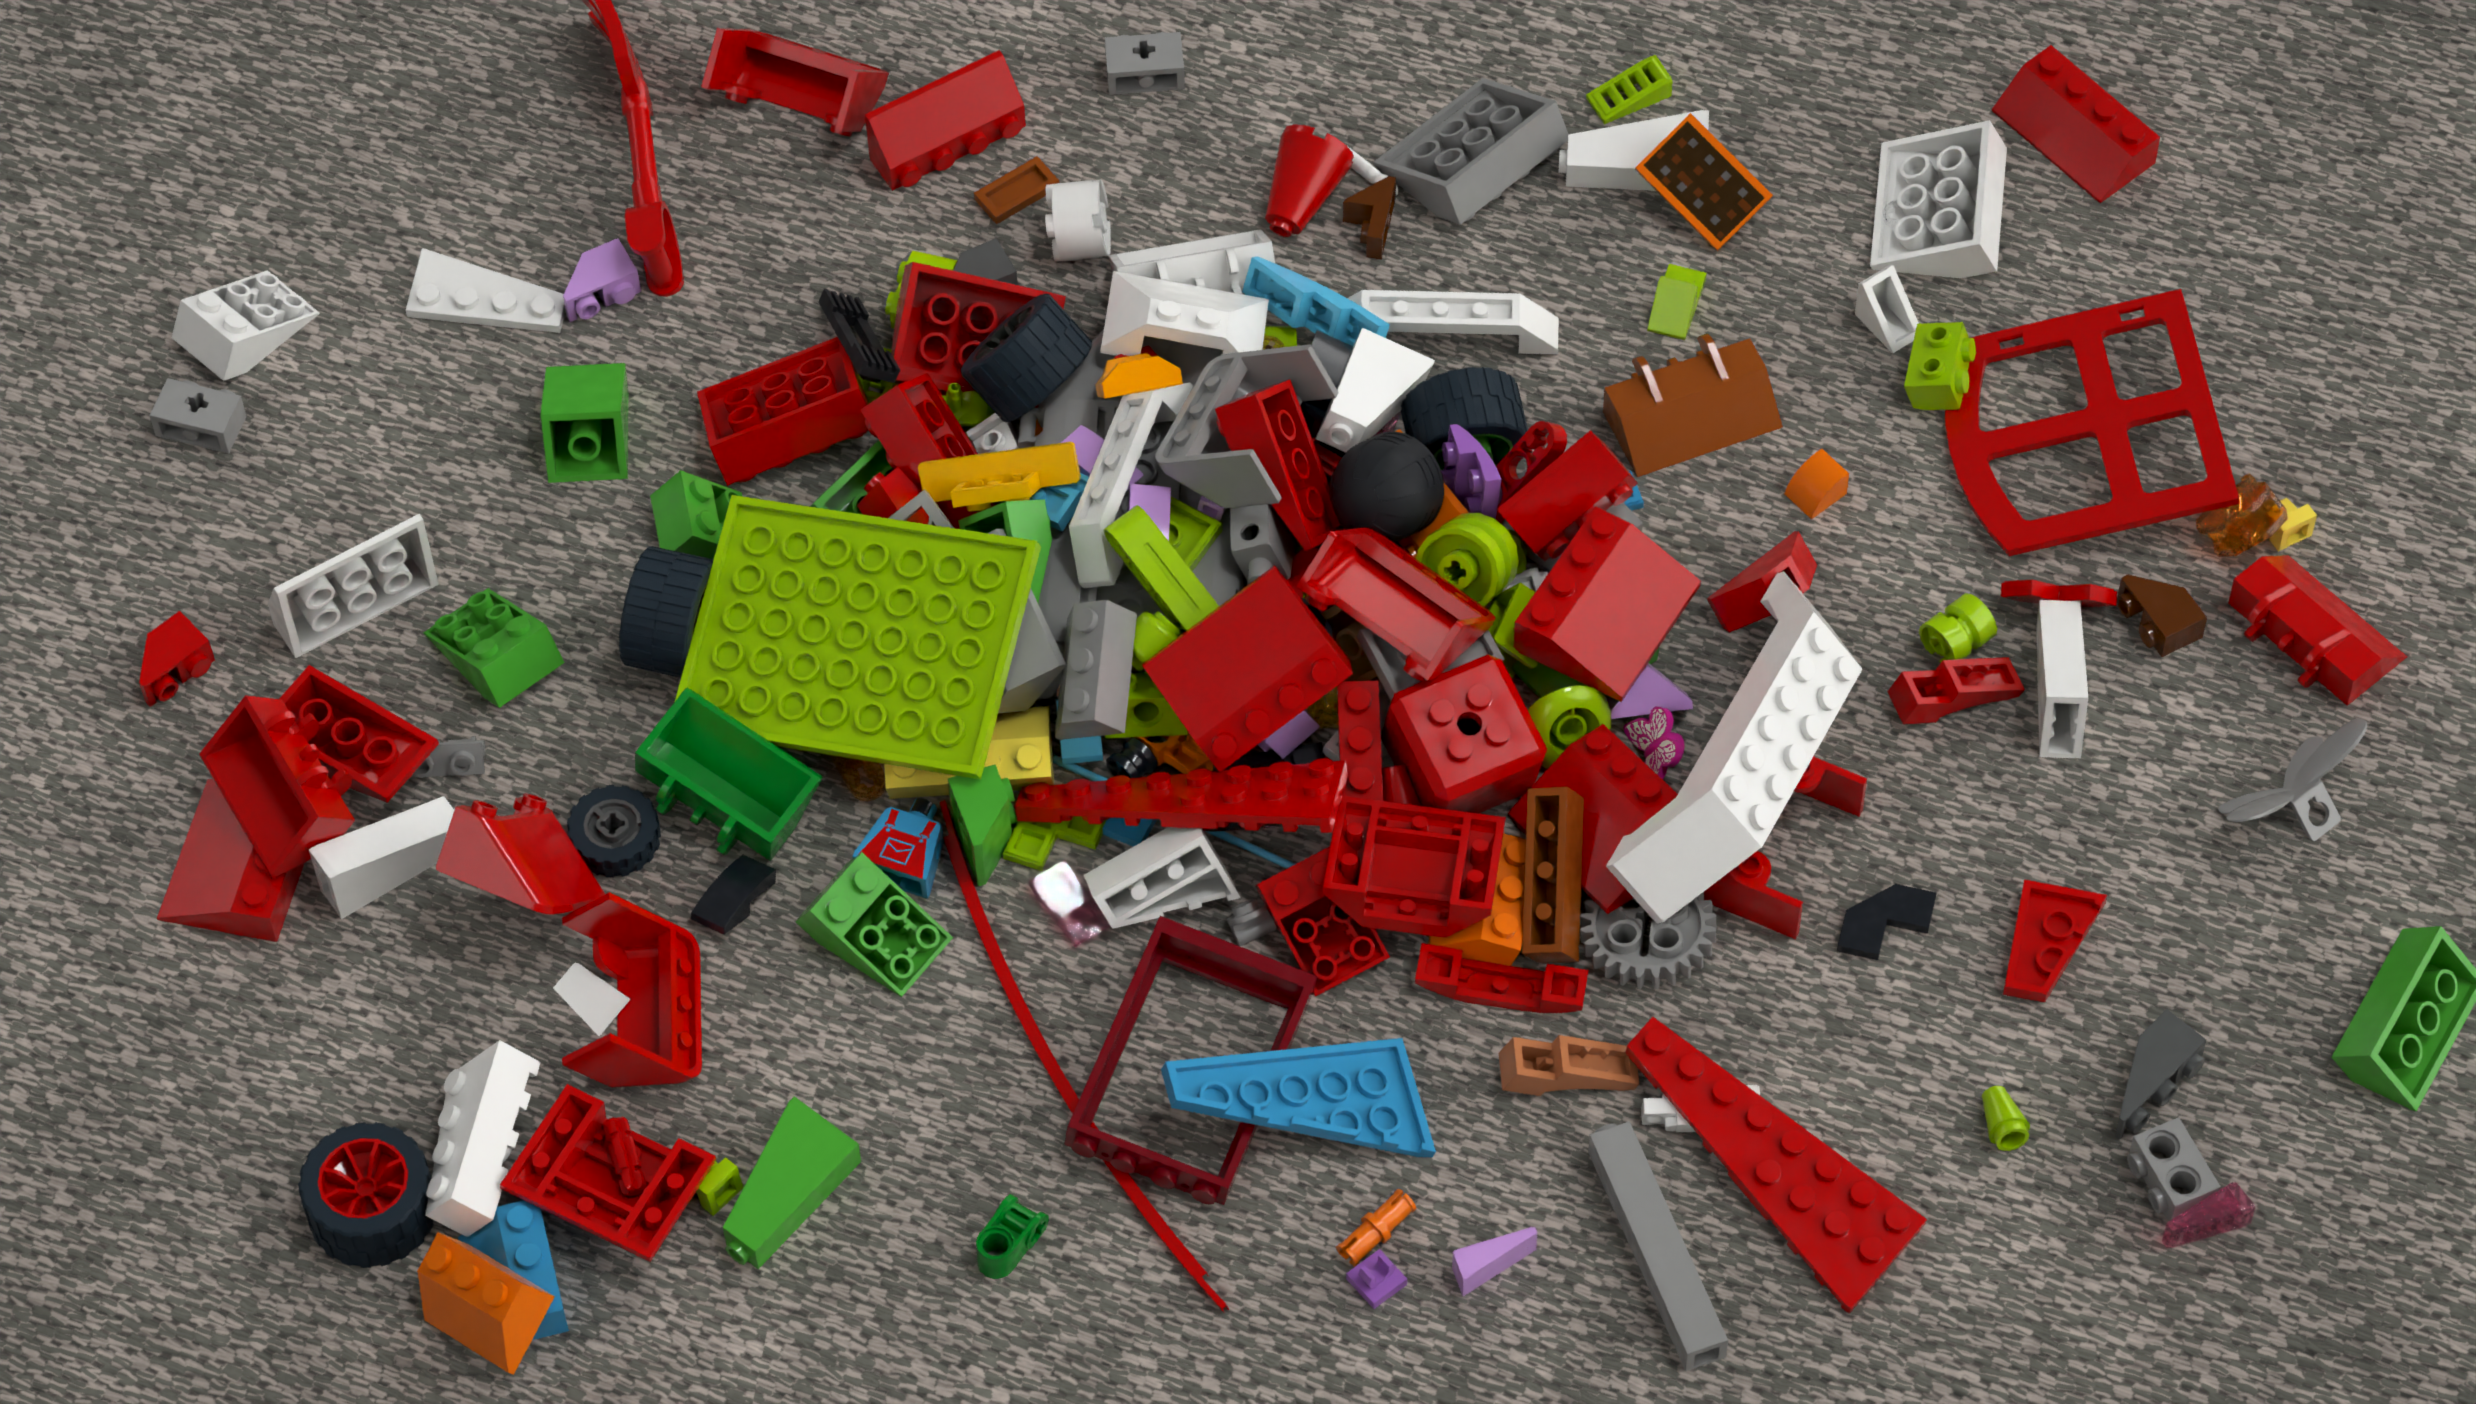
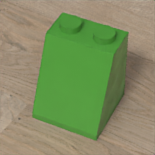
[540,363,629,483]

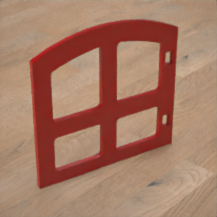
[1945,289,2240,556]

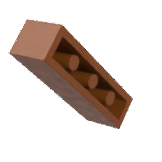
[1522,787,1584,963]

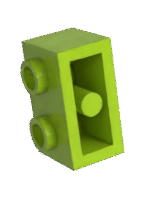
[1904,322,1976,410]

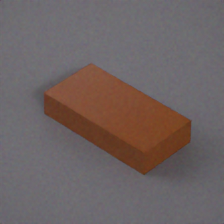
[974,156,1060,224]

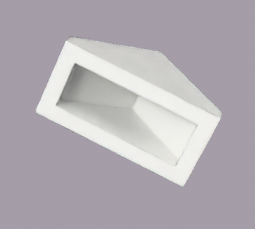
[1855,265,1919,353]

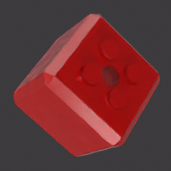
[1381,654,1547,813]

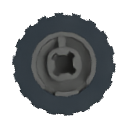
[567,785,661,878]

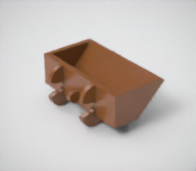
[1603,334,1783,477]

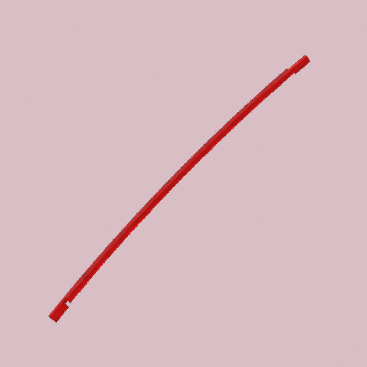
[939,800,1229,1313]

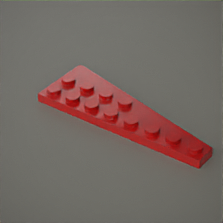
[1015,758,1348,833]
[1625,1017,1927,1314]

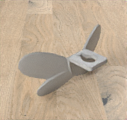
[2218,718,2367,841]

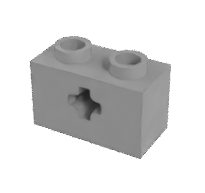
[1104,32,1185,95]
[149,378,247,454]

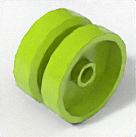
[1416,513,1519,606]

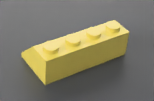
[884,706,1054,799]

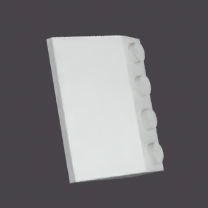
[1870,120,2007,278]
[268,514,439,658]

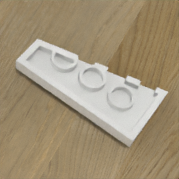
[406,248,566,333]

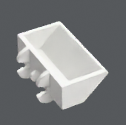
[1108,229,1275,294]

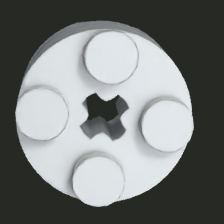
[1045,180,1111,262]

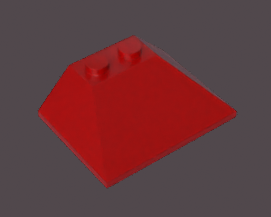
[1322,796,1506,938]
[500,1084,716,1262]

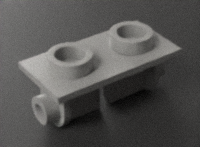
[410,736,485,778]

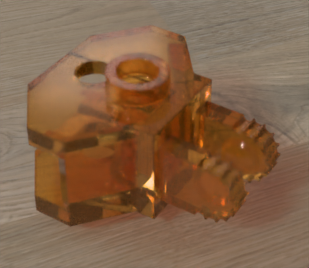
[2196,473,2288,557]

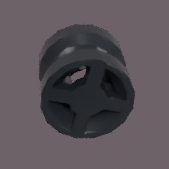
[1106,737,1158,778]

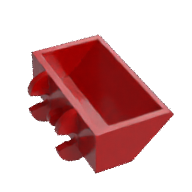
[2228,555,2407,706]
[199,695,355,879]

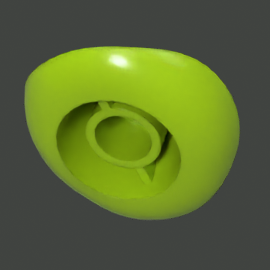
[1528,685,1611,769]

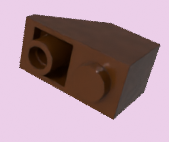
[2117,574,2207,657]

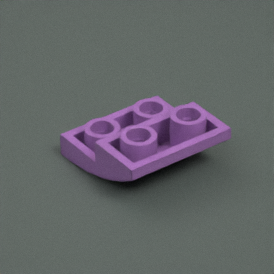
[1441,424,1501,519]

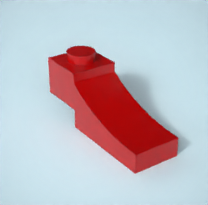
[1887,657,2025,724]

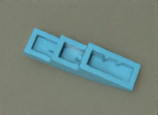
[1242,256,1390,346]

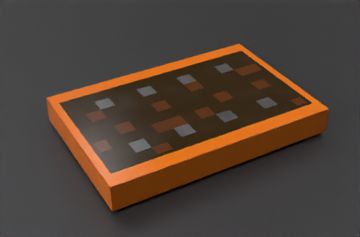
[1635,113,1773,251]

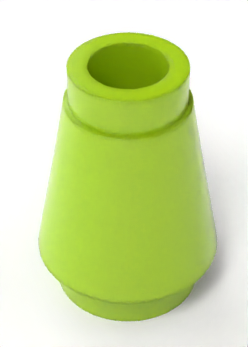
[1982,1086,2030,1151]

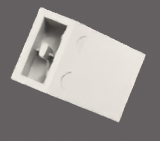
[171,270,320,381]

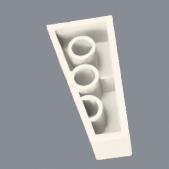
[425,1040,541,1237]

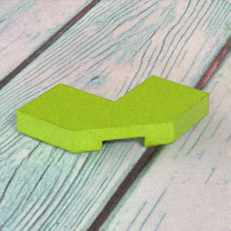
[1003,816,1108,871]

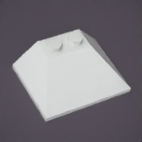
[1100,271,1269,356]

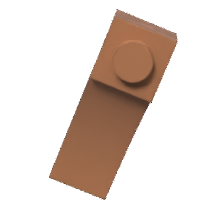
[1499,1035,1639,1096]

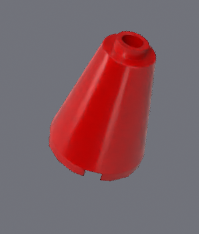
[1265,124,1354,237]

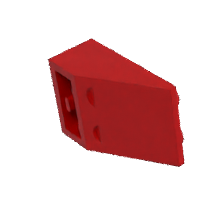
[1255,846,1390,996]

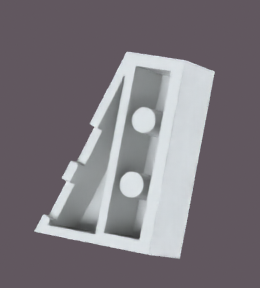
[1084,827,1241,929]

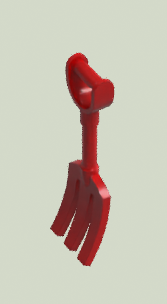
[582,0,684,297]

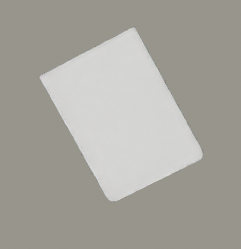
[553,963,630,1036]

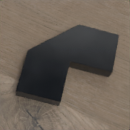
[1837,884,1937,960]

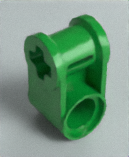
[976,1194,1049,1279]

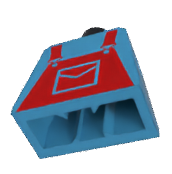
[852,798,944,899]

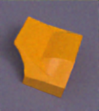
[1095,353,1183,399]

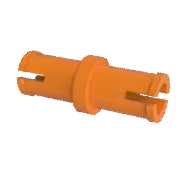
[1336,1189,1417,1267]

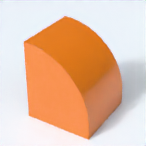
[1784,449,1849,519]

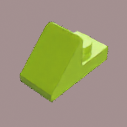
[1647,264,1707,340]

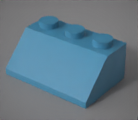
[458,1200,569,1340]

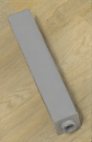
[1588,1121,1728,1371]

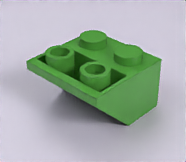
[650,470,742,559]

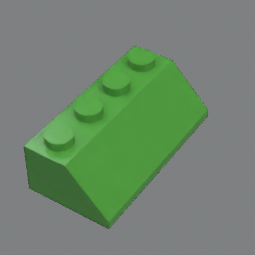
[2331,926,2476,1111]

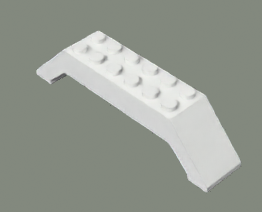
[1606,571,1862,924]

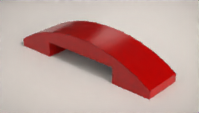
[1415,943,1589,1013]

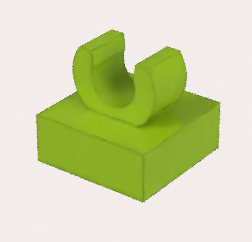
[696,1157,744,1216]

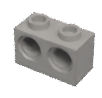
[2127,1117,2221,1224]

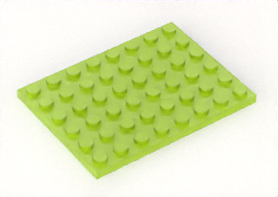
[675,495,1041,780]

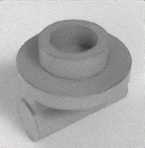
[1227,899,1277,946]

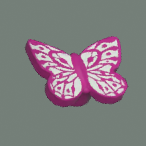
[1623,706,1685,779]

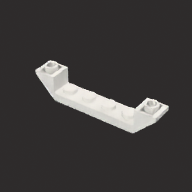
[1347,290,1559,354]
[1069,382,1193,588]

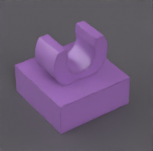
[1346,1249,1407,1309]

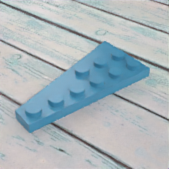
[1161,1038,1436,1157]

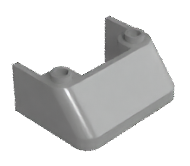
[1155,344,1339,508]

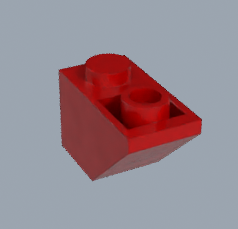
[139,611,215,707]

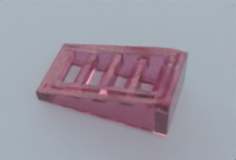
[2162,1182,2256,1248]

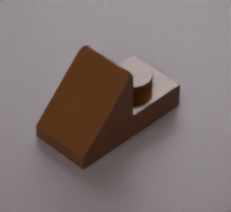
[1343,176,1396,260]

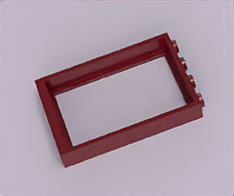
[1064,916,1318,1205]

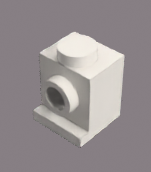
[967,413,1020,454]

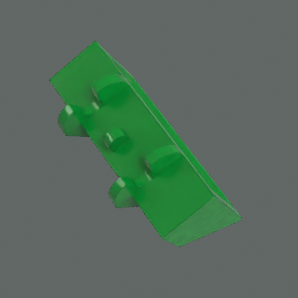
[635,687,823,861]

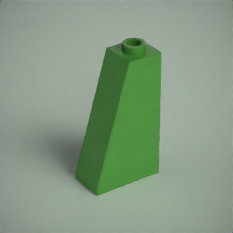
[723,1096,861,1269]

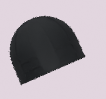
[1329,432,1444,542]

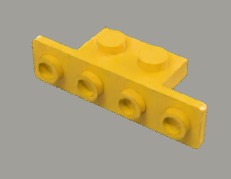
[918,442,1081,511]

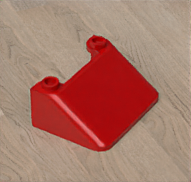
[1296,527,1496,682]
[436,793,605,915]

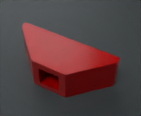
[1707,531,1817,633]

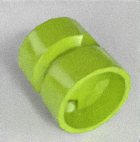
[1919,593,1997,663]

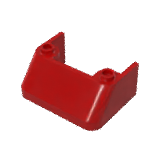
[701,28,889,137]
[1704,756,1867,940]
[562,892,702,1088]

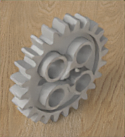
[1580,892,1717,989]

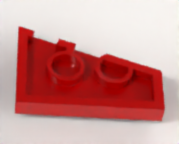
[2003,879,2107,1003]

